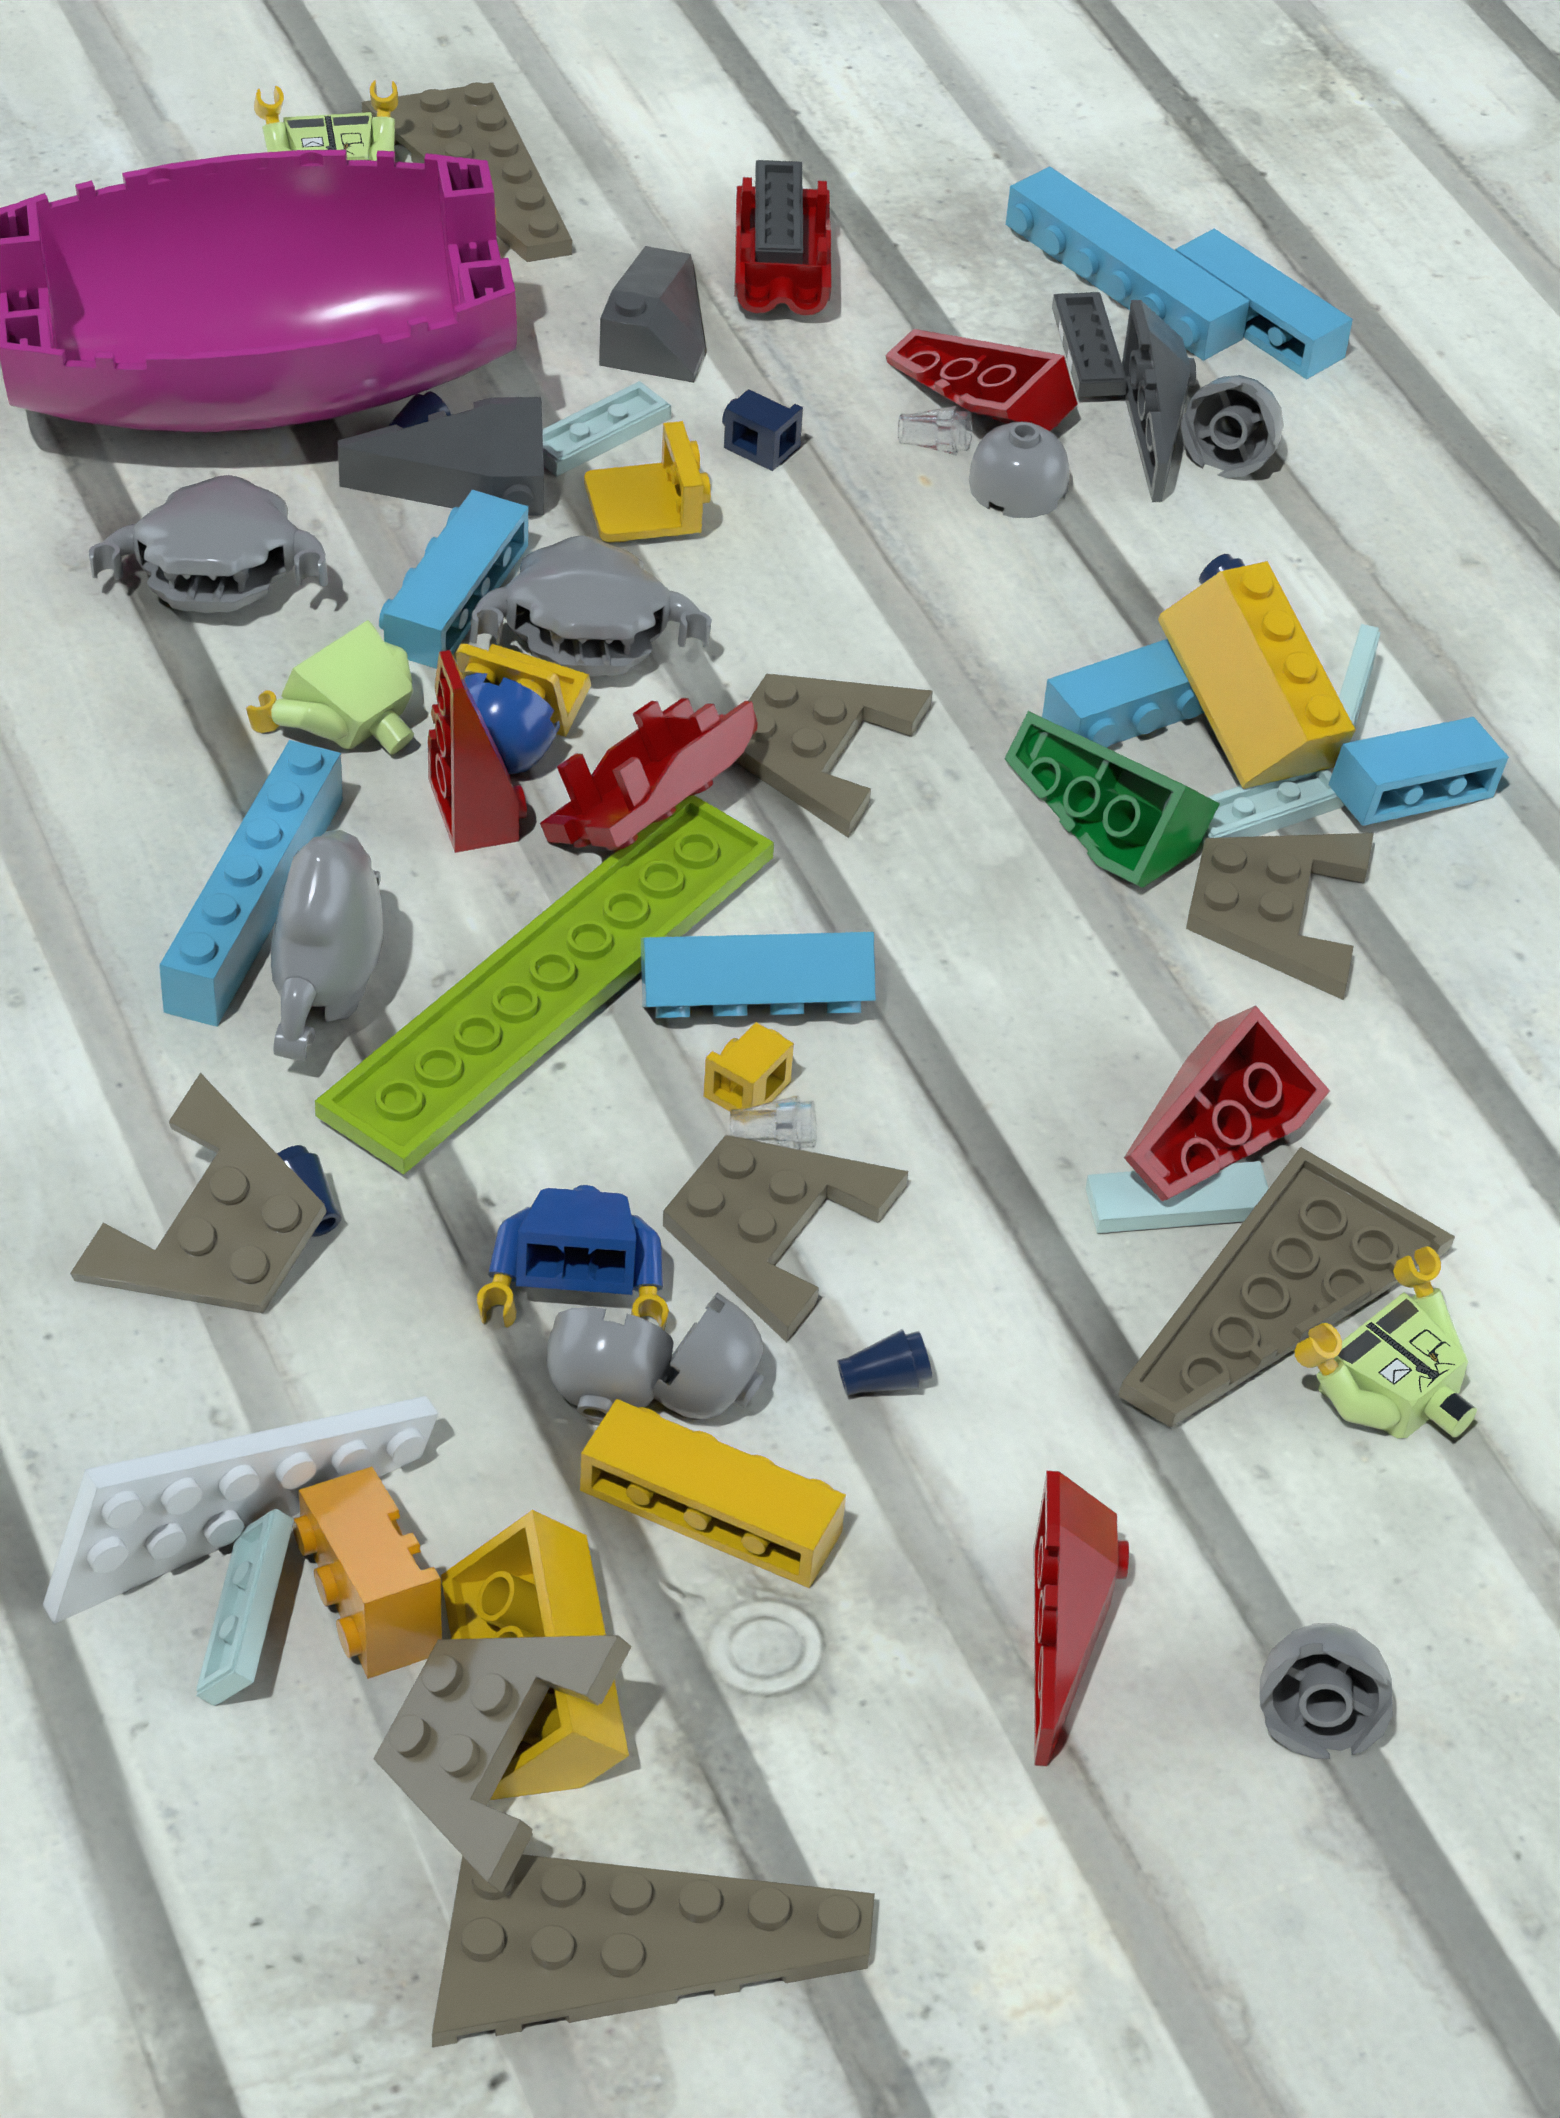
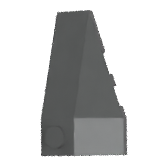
[599,246,705,382]
[1122,300,1196,502]
[338,397,544,516]

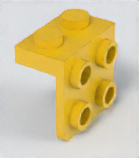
[584,421,711,542]
[455,643,591,737]

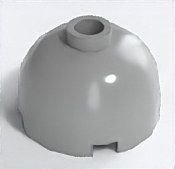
[1181,375,1284,478]
[969,422,1070,518]
[653,1292,765,1420]
[546,1307,674,1422]
[1260,1623,1393,1759]

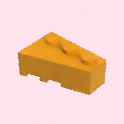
[292,1466,442,1679]

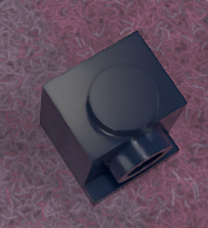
[722,389,803,471]

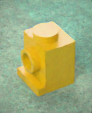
[703,1022,794,1123]

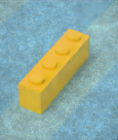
[580,1399,846,1589]

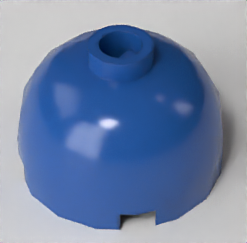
[464,673,560,775]

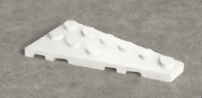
[43,1396,438,1624]

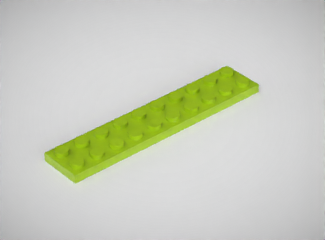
[315,795,774,1175]

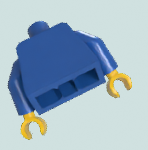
[477,1185,669,1331]

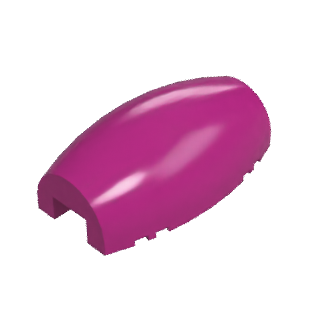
[0,150,517,432]

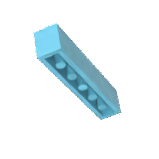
[1006,166,1250,361]
[159,740,343,1027]

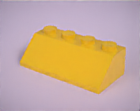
[1158,561,1356,789]
[441,1510,629,1800]

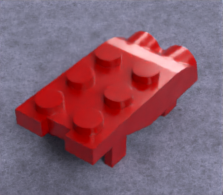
[734,177,831,316]
[540,698,758,851]

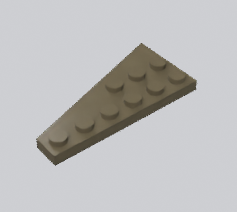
[361,82,572,262]
[1118,1147,1455,1428]
[432,1854,875,2048]

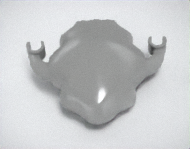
[89,475,328,613]
[470,535,712,677]
[271,830,384,1061]

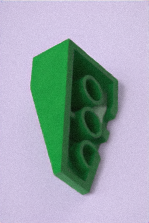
[1004,711,1220,888]

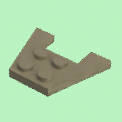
[735,673,933,838]
[1186,833,1374,1000]
[70,1072,327,1314]
[663,1135,909,1343]
[373,1635,632,1893]

